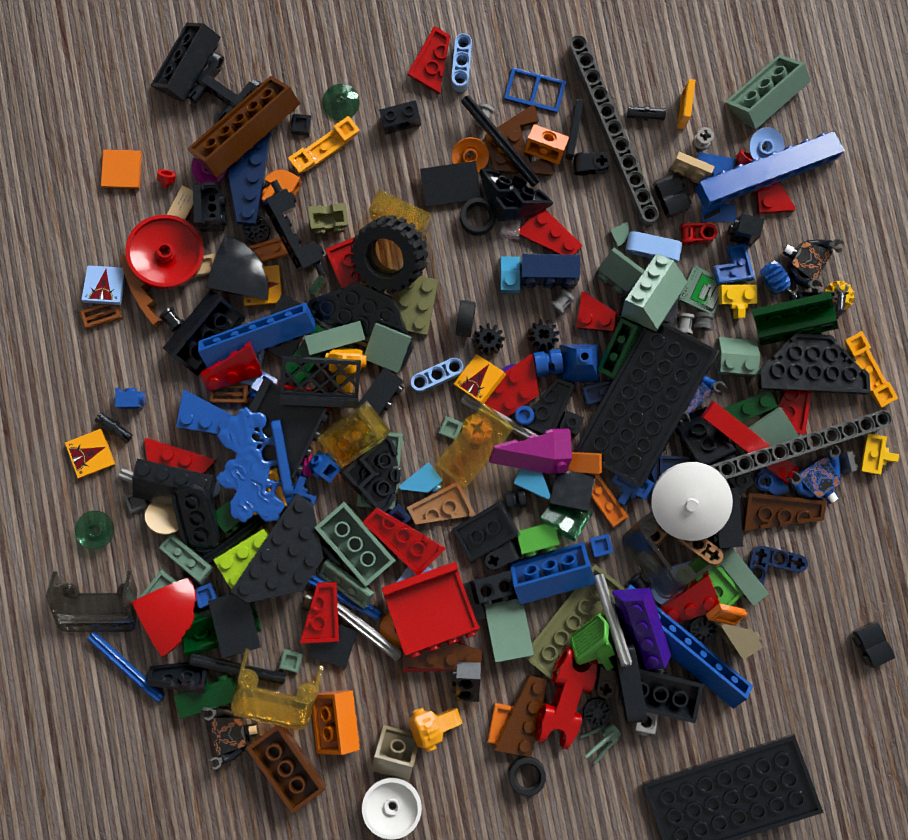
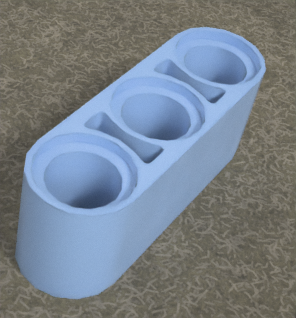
[452,33,472,92]
[625,231,683,263]
[411,358,463,393]

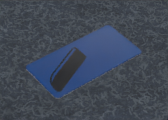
[702,204,736,222]

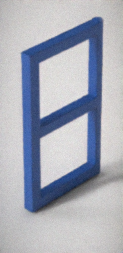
[504,67,567,113]

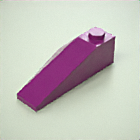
[489,428,572,474]

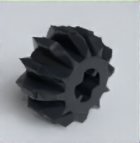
[527,319,559,352]
[472,323,505,356]

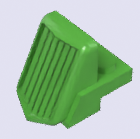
[570,613,615,670]

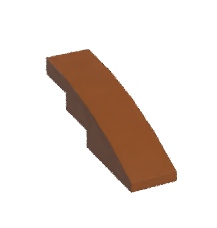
[120,253,163,328]

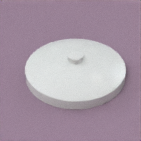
[651,462,733,541]

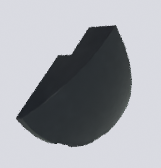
[480,169,553,222]
[206,236,269,301]
[339,433,401,512]

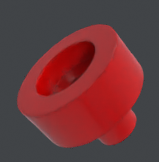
[735,149,753,166]
[156,169,176,189]

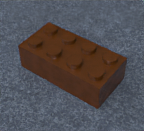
[246,721,327,814]

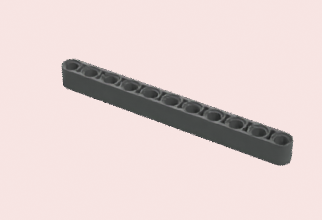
[568,35,659,227]
[710,410,892,479]

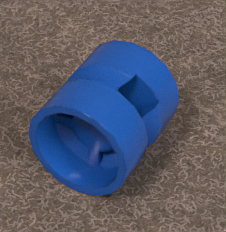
[533,349,564,377]

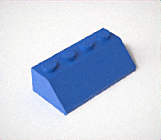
[510,542,596,605]

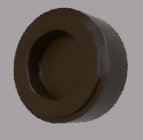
[301,591,314,611]

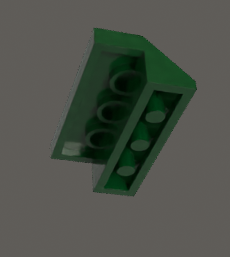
[752,292,839,346]
[182,602,261,658]

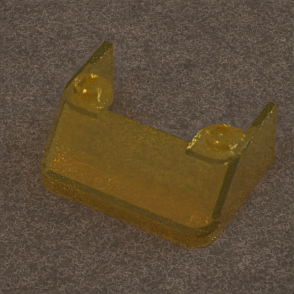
[231,649,323,730]

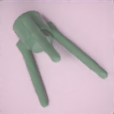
[580,722,621,765]

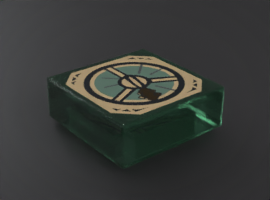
[309,277,327,298]

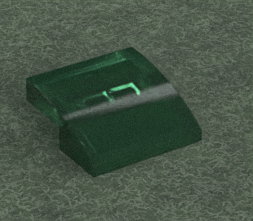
[541,505,593,542]

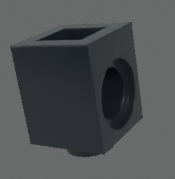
[558,410,584,437]

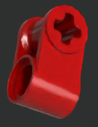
[680,223,718,245]

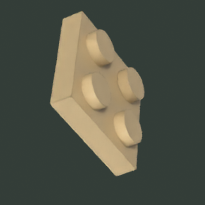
[670,152,715,184]

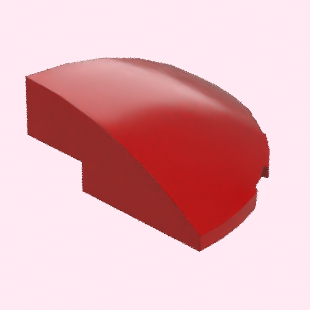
[132,577,197,657]

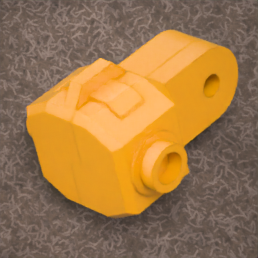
[325,347,367,393]
[409,708,462,752]

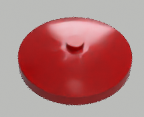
[125,215,204,289]

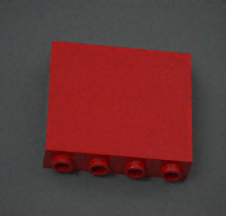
[382,561,480,659]

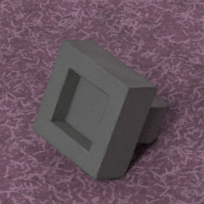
[839,452,858,474]

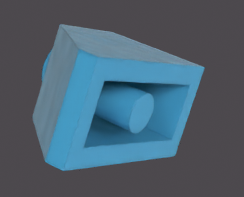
[500,256,520,295]
[398,462,443,493]
[513,469,551,500]

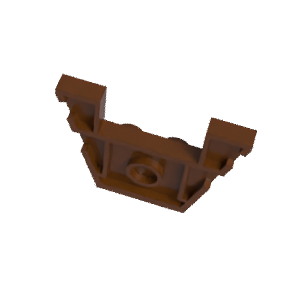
[485,105,553,176]

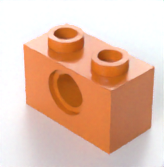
[524,124,569,165]

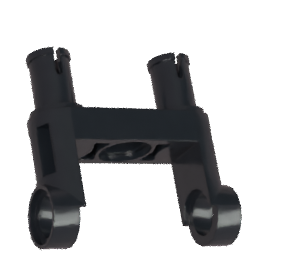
[187,52,262,120]

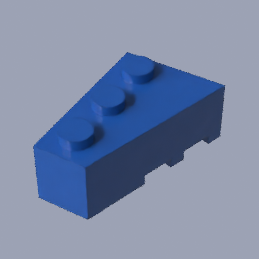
[176,389,233,435]

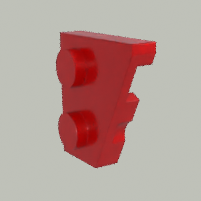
[576,292,617,332]

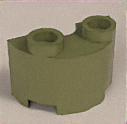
[308,203,349,236]

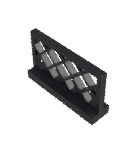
[279,356,361,408]

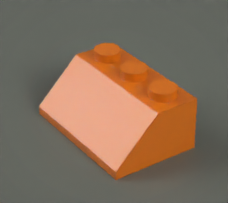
[310,690,360,755]

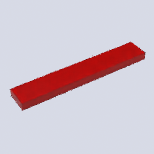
[701,401,799,484]

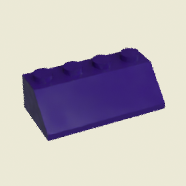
[612,588,671,670]

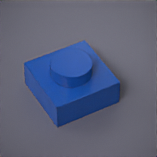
[589,534,613,557]
[196,583,218,609]

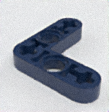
[743,546,808,600]

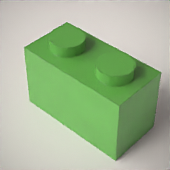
[517,522,560,557]

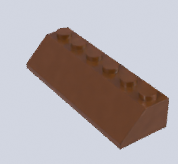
[187,76,300,178]

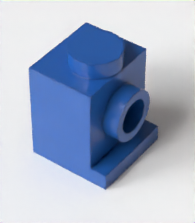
[115,388,146,409]

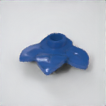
[754,467,789,495]

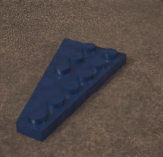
[217,113,272,226]

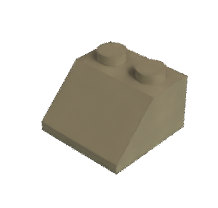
[715,622,763,660]
[371,725,418,781]

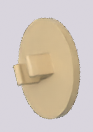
[145,502,179,535]

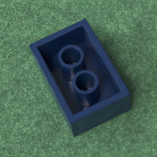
[520,254,580,288]

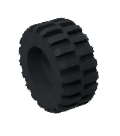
[350,215,428,293]

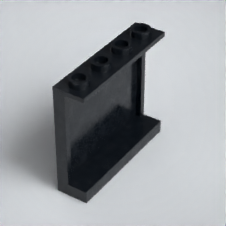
[249,378,330,479]

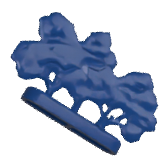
[216,407,294,522]

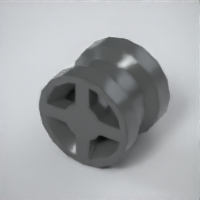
[694,312,715,331]

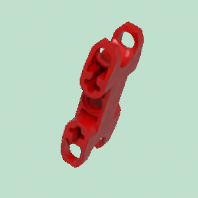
[535,647,598,750]

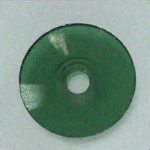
[322,84,360,120]
[75,511,114,549]

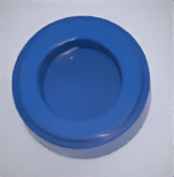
[515,406,535,426]

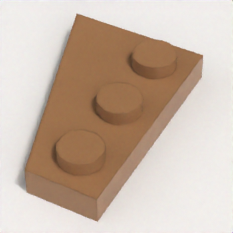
[407,481,476,524]

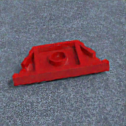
[484,354,539,417]
[144,438,216,474]

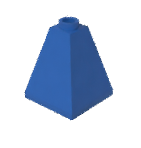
[560,344,600,382]

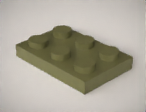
[396,276,439,336]

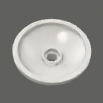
[362,778,422,839]

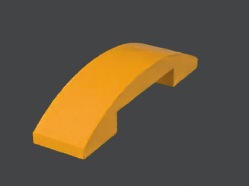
[288,116,360,174]
[844,331,898,408]

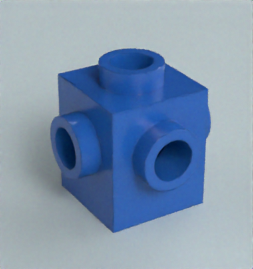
[307,450,342,483]

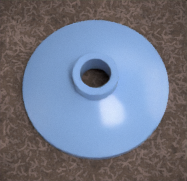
[749,127,784,160]

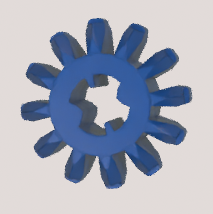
[760,261,791,295]

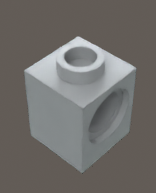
[633,712,658,736]

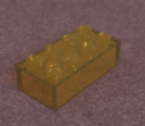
[435,403,515,489]

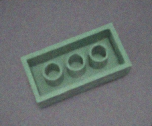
[315,502,396,587]

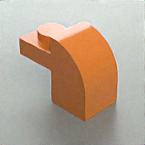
[261,170,302,203]

